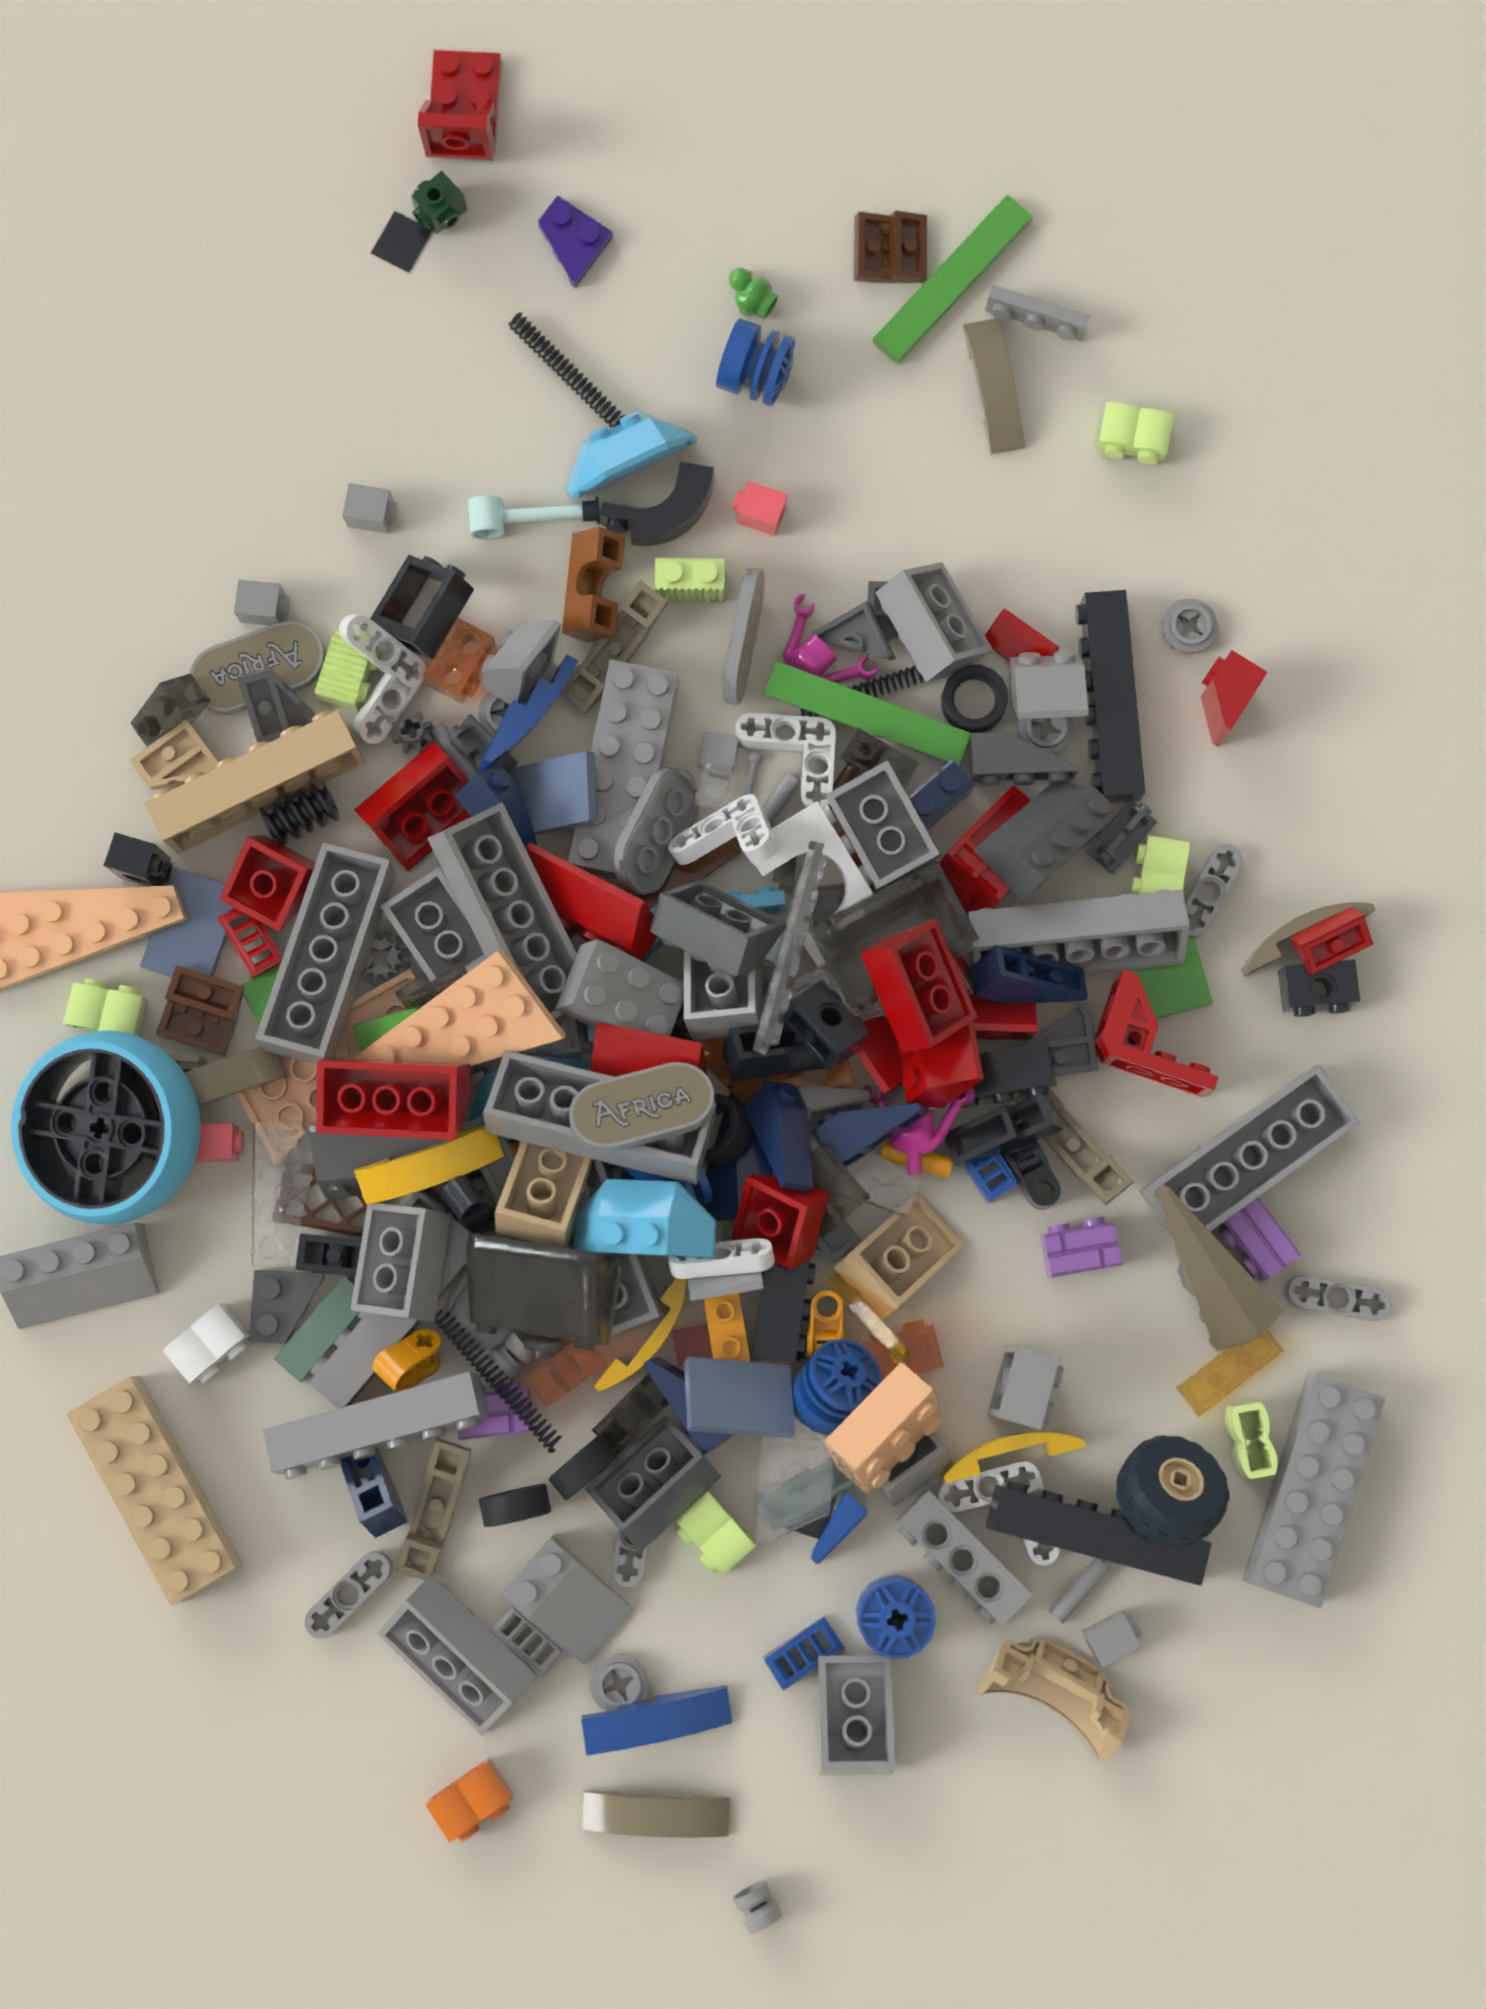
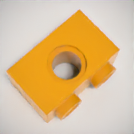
[703,1293,751,1362]

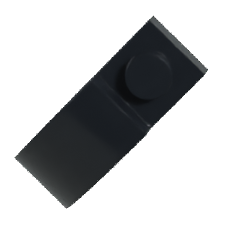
[600,461,714,546]

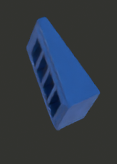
[963,1155,1019,1204]
[810,1491,868,1564]
[763,1616,844,1691]

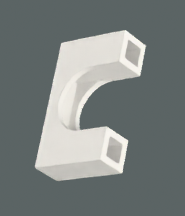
[754,801,892,968]

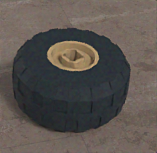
[1116,1435,1229,1548]

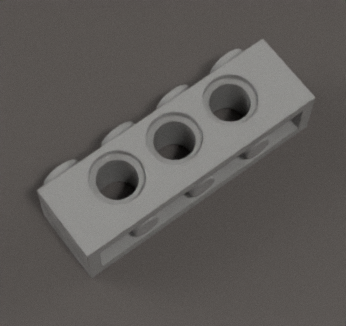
[896,1488,1033,1627]

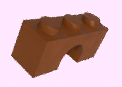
[561,527,625,642]

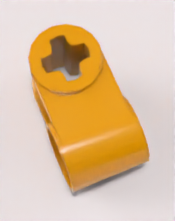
[806,1289,844,1357]
[372,1329,441,1392]

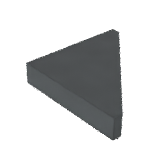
[812,601,895,661]

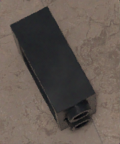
[370,554,474,660]

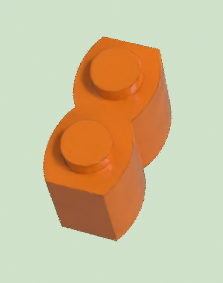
[425,1758,513,1843]

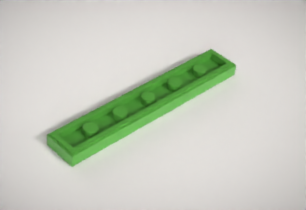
[873,194,1033,364]
[763,661,971,766]

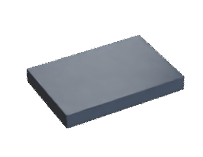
[509,751,597,835]
[140,868,234,978]
[684,1357,795,1439]

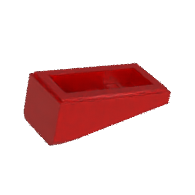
[217,908,283,979]

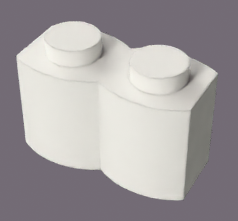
[162,1303,249,1384]

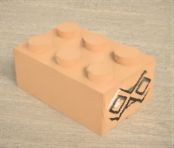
[825,1362,942,1494]

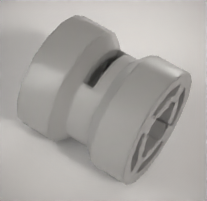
[488,1331,537,1381]
[733,1880,782,1933]

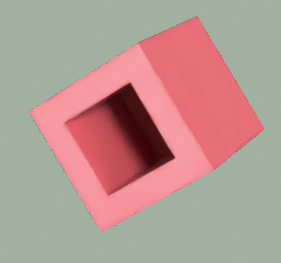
[733,481,788,536]
[195,1123,245,1163]

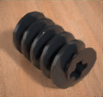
[259,779,339,845]

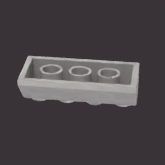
[0,1222,159,1329]
[377,1574,537,1735]

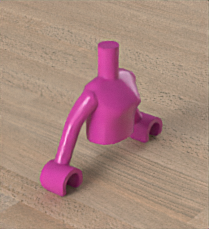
[783,594,878,683]
[862,1085,976,1175]

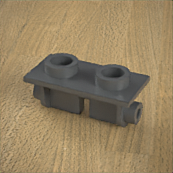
[447,714,518,774]
[1086,800,1157,874]

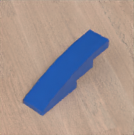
[478,654,579,771]
[581,1685,732,1756]

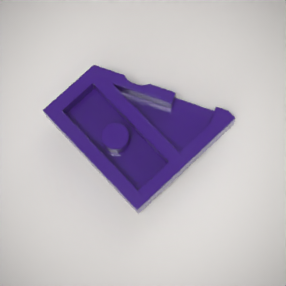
[538,195,613,288]

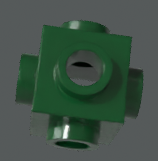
[411,170,468,234]

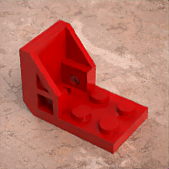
[418,50,502,160]
[917,785,1031,936]
[1094,970,1218,1097]

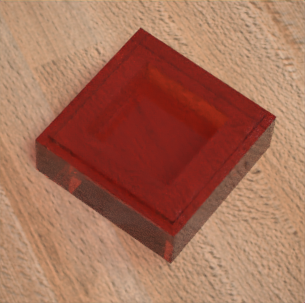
[672,1325,713,1366]

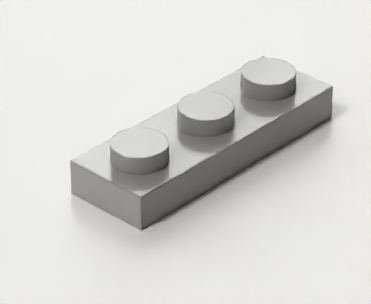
[985,285,1090,341]

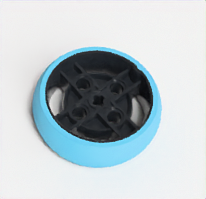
[11,1030,201,1225]

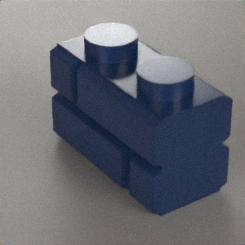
[909,759,975,831]

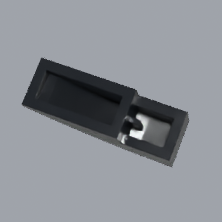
[945,1092,1063,1167]

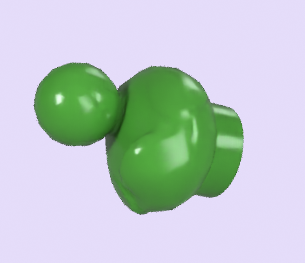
[729,268,779,319]

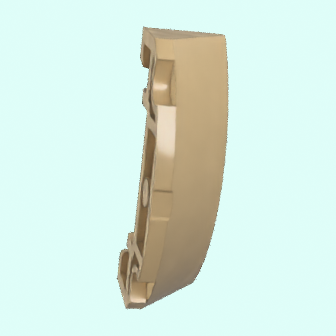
[975,1638,1131,1764]

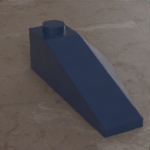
[704,1077,773,1221]

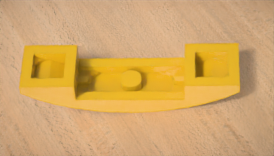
[354,1124,504,1205]
[594,1278,688,1391]
[941,1431,1086,1483]

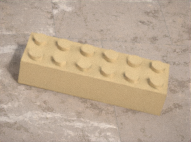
[145,710,366,854]
[66,1376,244,1606]

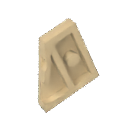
[130,719,219,790]

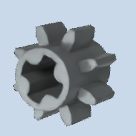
[391,711,434,755]

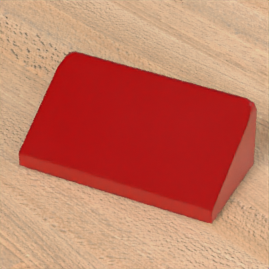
[985,608,1060,662]
[1291,907,1374,975]

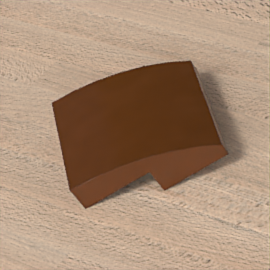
[854,210,927,284]
[156,965,245,1057]

